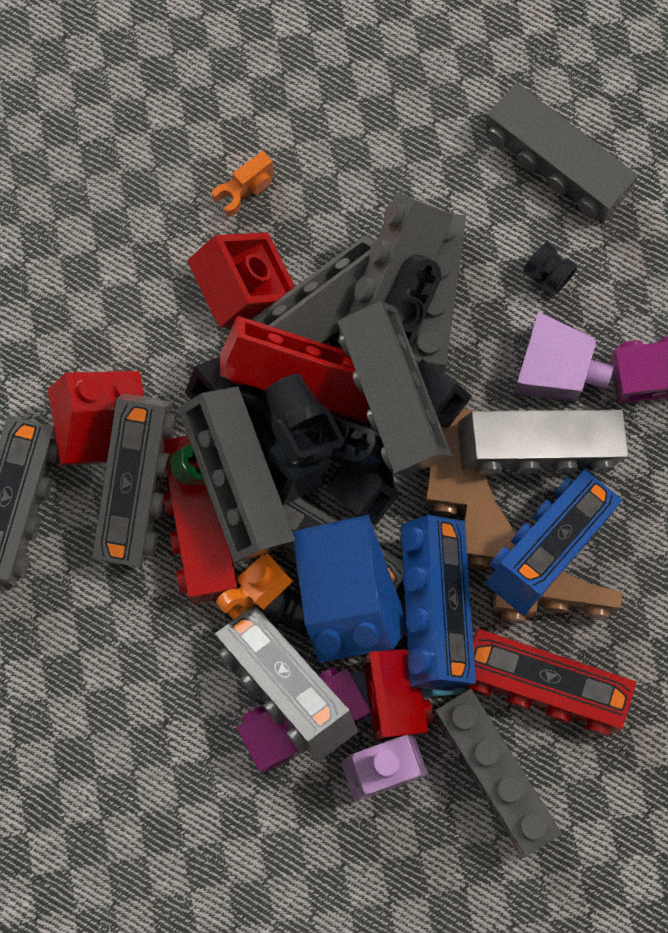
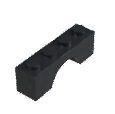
[184,356,331,505]
[325,359,472,526]

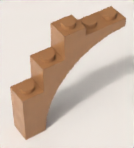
[425,409,622,623]

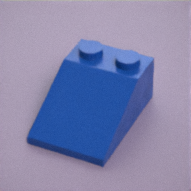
[293,515,407,662]

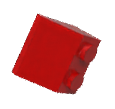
[187,232,295,328]
[48,371,144,466]
[362,649,433,742]

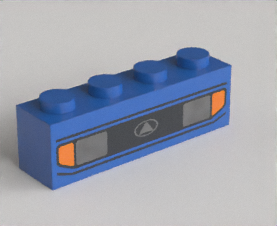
[485,469,623,616]
[401,515,476,691]

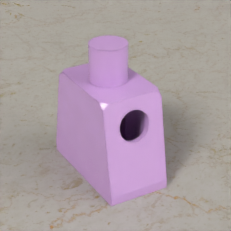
[514,313,614,401]
[341,735,429,802]

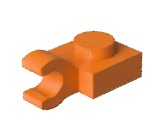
[211,150,274,217]
[216,553,293,620]

